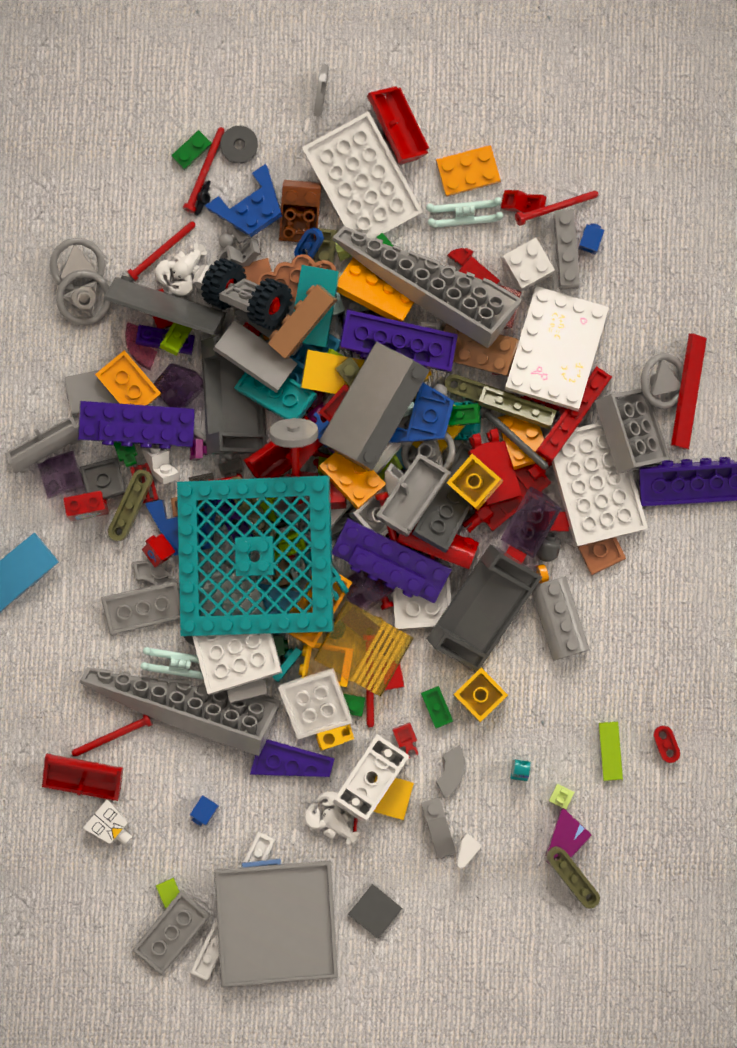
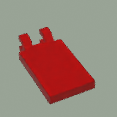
[468,428,522,506]

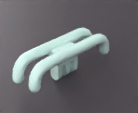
[426,197,503,228]
[140,647,204,680]

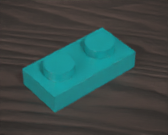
[272,647,302,683]

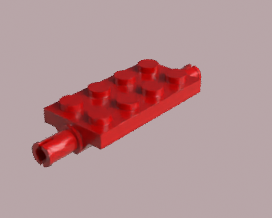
[462,460,552,533]

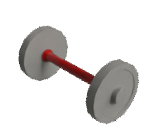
[269,418,318,521]

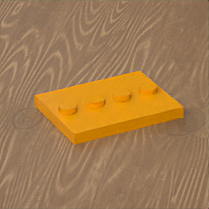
[337,257,414,322]

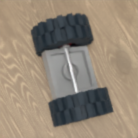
[201,258,292,330]

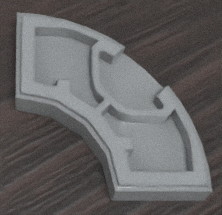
[314,64,329,116]
[132,561,174,585]
[436,745,465,798]

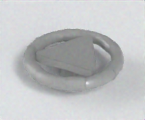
[49,238,106,291]
[56,270,111,326]
[640,353,684,409]
[401,432,456,470]

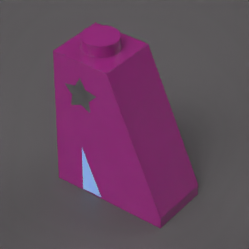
[545,808,592,868]

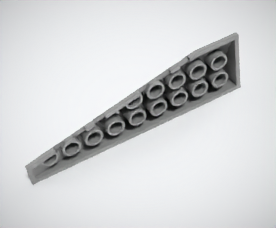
[332,226,522,348]
[80,667,281,756]

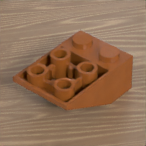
[279,180,322,242]

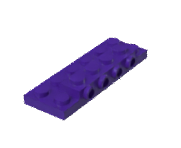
[339,310,458,373]
[78,401,195,449]
[639,457,737,506]
[332,518,452,604]

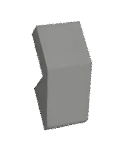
[217,238,260,267]

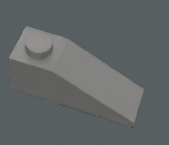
[421,797,456,858]

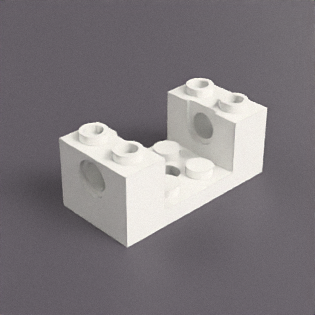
[333,734,409,824]

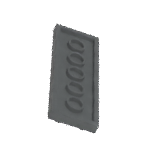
[412,443,473,553]

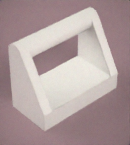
[456,833,482,868]

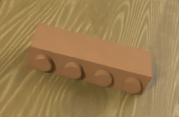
[268,285,337,359]

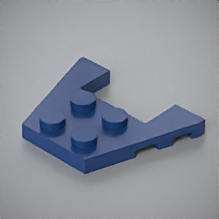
[205,164,282,237]
[389,382,454,443]
[145,500,218,556]

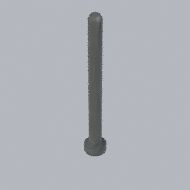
[480,407,548,470]

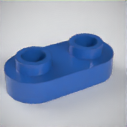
[294,228,324,259]

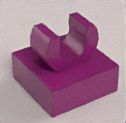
[190,439,208,461]

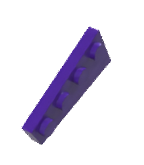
[250,739,335,777]

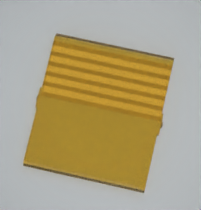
[313,600,414,697]

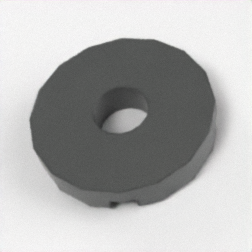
[220,125,258,164]

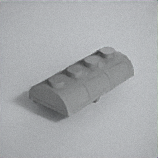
[6,416,80,473]
[376,453,451,536]
[532,576,590,661]

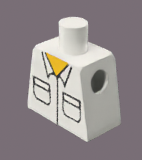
[83,799,132,845]

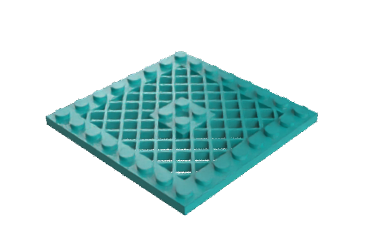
[177,476,334,636]

